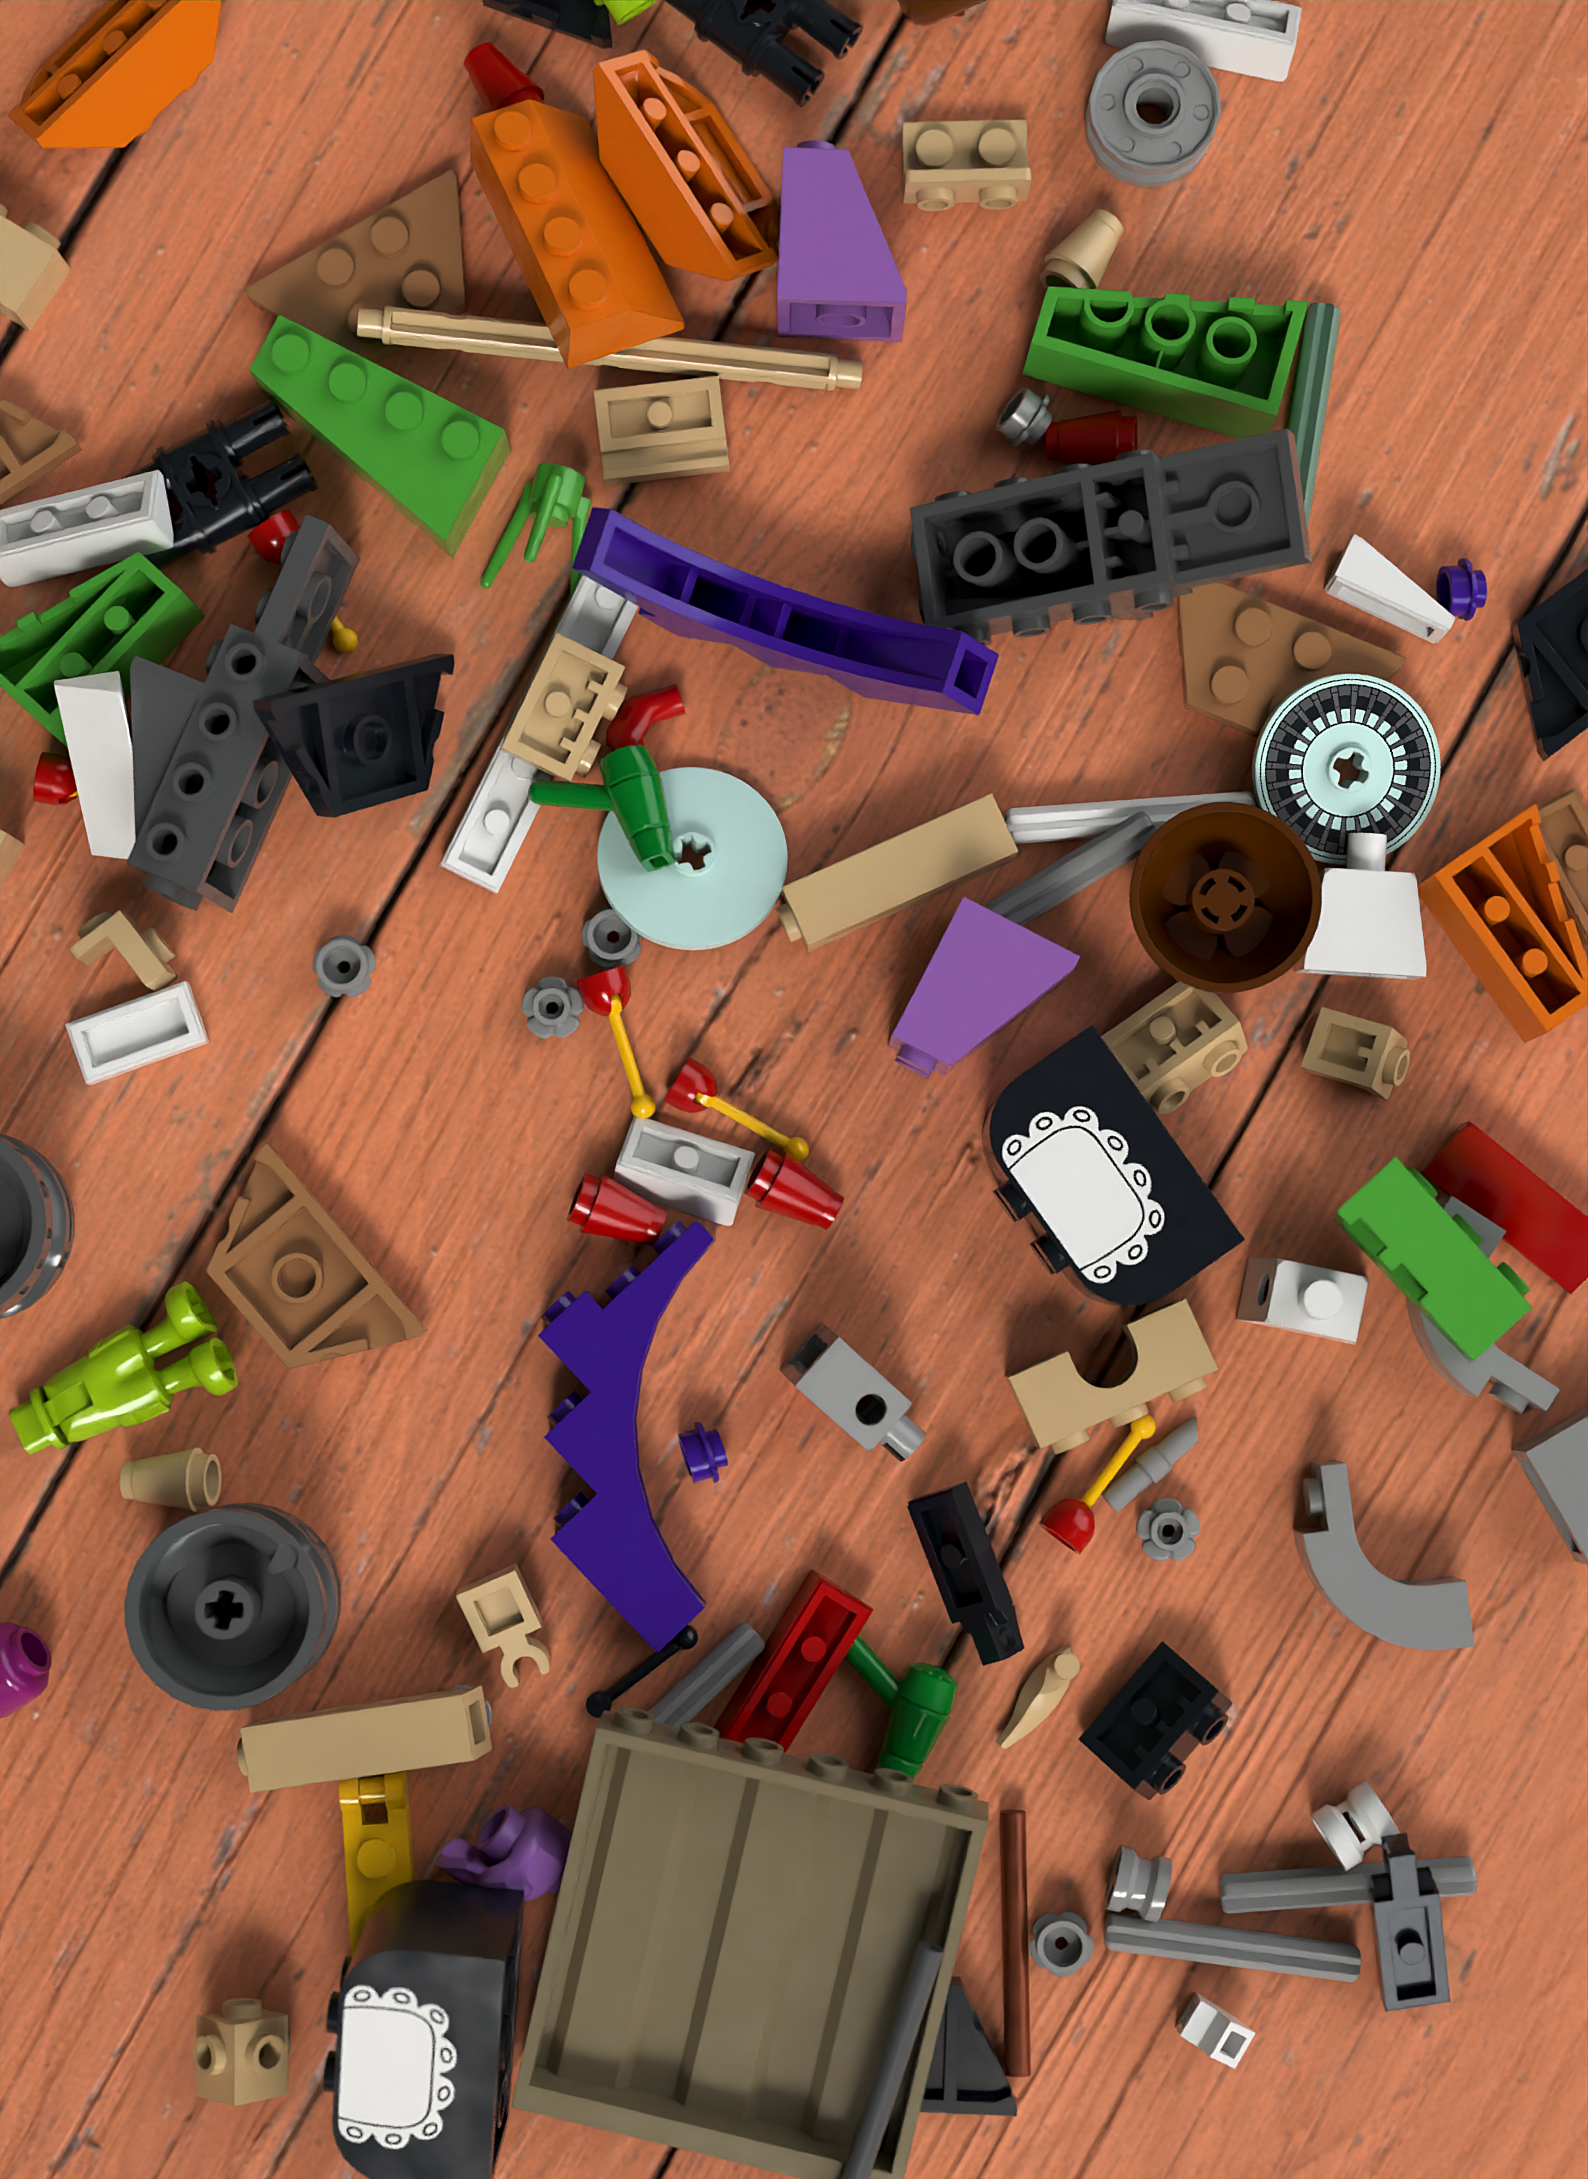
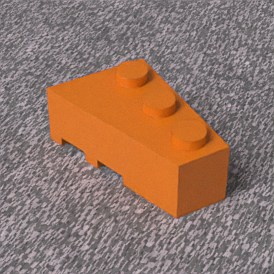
[1417,803,1588,1043]

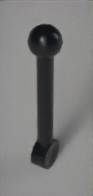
[586,1624,698,1718]

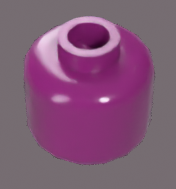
[0,1622,52,1719]

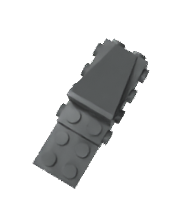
[910,428,1312,646]
[126,514,360,914]

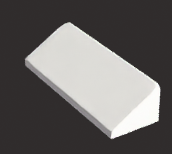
[1105,0,1302,82]
[0,470,173,587]
[54,671,135,859]

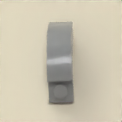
[1406,1196,1560,1414]
[1293,1460,1474,1650]

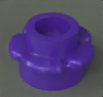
[1436,558,1487,621]
[678,1422,728,1483]

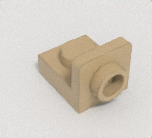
[1301,1007,1410,1099]

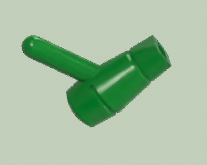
[528,745,676,872]
[845,1635,959,1781]

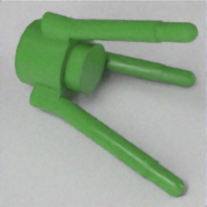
[480,463,592,597]

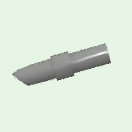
[1101,1417,1198,1513]

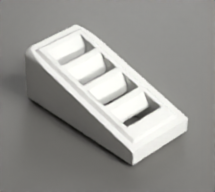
[1324,534,1455,644]

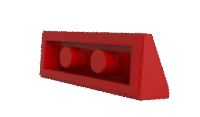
[1421,1121,1588,1294]
[713,1569,874,1753]

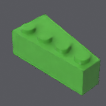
[1022,286,1309,439]
[249,315,511,558]

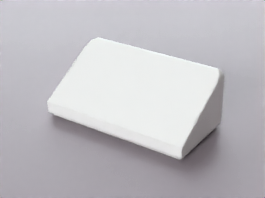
[613,1116,755,1226]

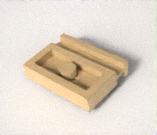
[593,376,730,486]

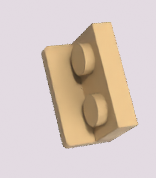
[901,120,1031,211]
[499,632,628,782]
[1101,981,1248,1116]

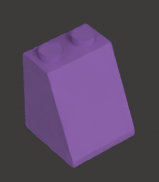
[777,140,907,342]
[888,897,1080,1079]

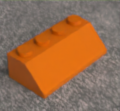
[470,99,685,369]

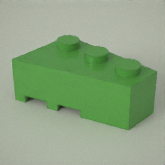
[0,551,205,747]
[1334,1156,1532,1363]

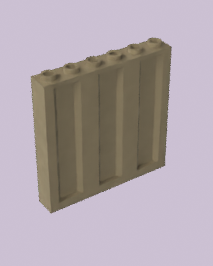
[511,1707,988,2179]

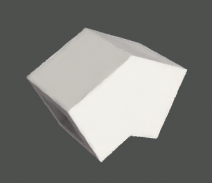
[1175,1993,1256,2068]

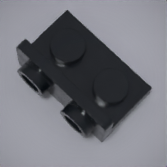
[1078,1641,1232,1800]

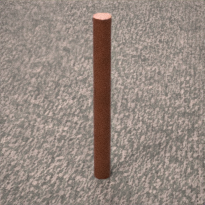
[1000,1810,1031,2077]

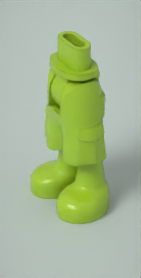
[9,1281,238,1455]

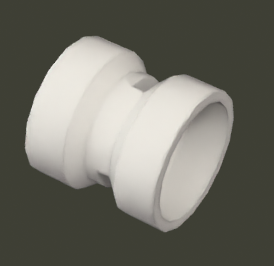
[1310,1780,1400,1871]

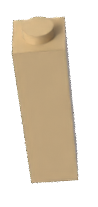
[775,793,1018,952]
[237,1685,492,1793]

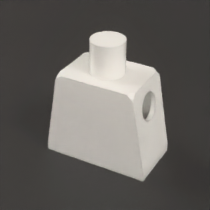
[1294,833,1427,980]
[1236,1257,1369,1345]

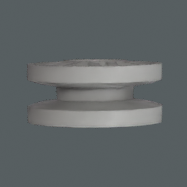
[1084,40,1221,188]

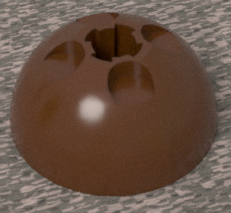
[1129,802,1322,993]

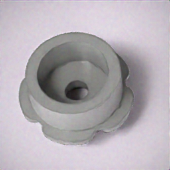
[996,387,1053,447]
[582,906,644,968]
[312,935,376,997]
[521,976,584,1039]
[1136,1498,1200,1562]
[1029,1911,1093,1977]

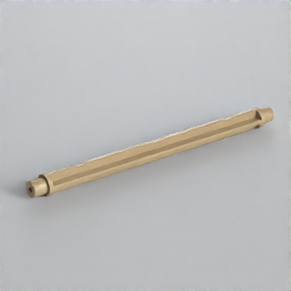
[357,305,863,392]

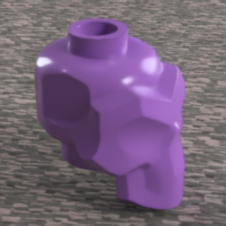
[434,1804,572,1901]

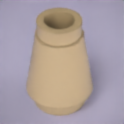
[1040,209,1124,290]
[120,1448,221,1512]

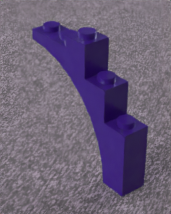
[572,507,999,715]
[538,1220,716,1653]

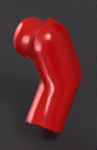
[606,684,685,751]

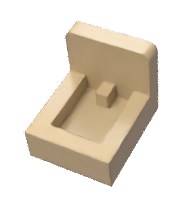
[70,910,178,991]

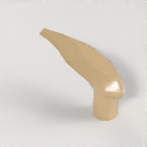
[995,1643,1080,1749]

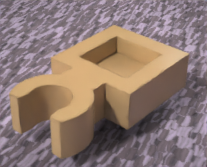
[456,1563,551,1688]

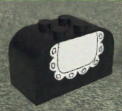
[982,1025,1245,1306]
[323,1880,525,2179]

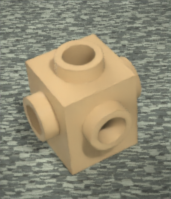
[192,1998,291,2106]

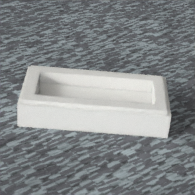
[65,981,210,1085]

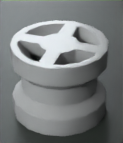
[1104,1845,1172,1923]

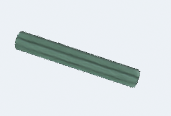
[1288,302,1341,530]

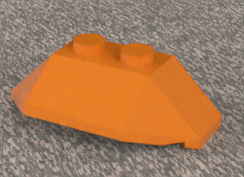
[8,0,222,149]
[593,49,779,282]

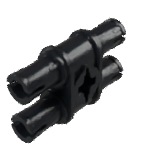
[664,0,863,107]
[121,397,318,571]

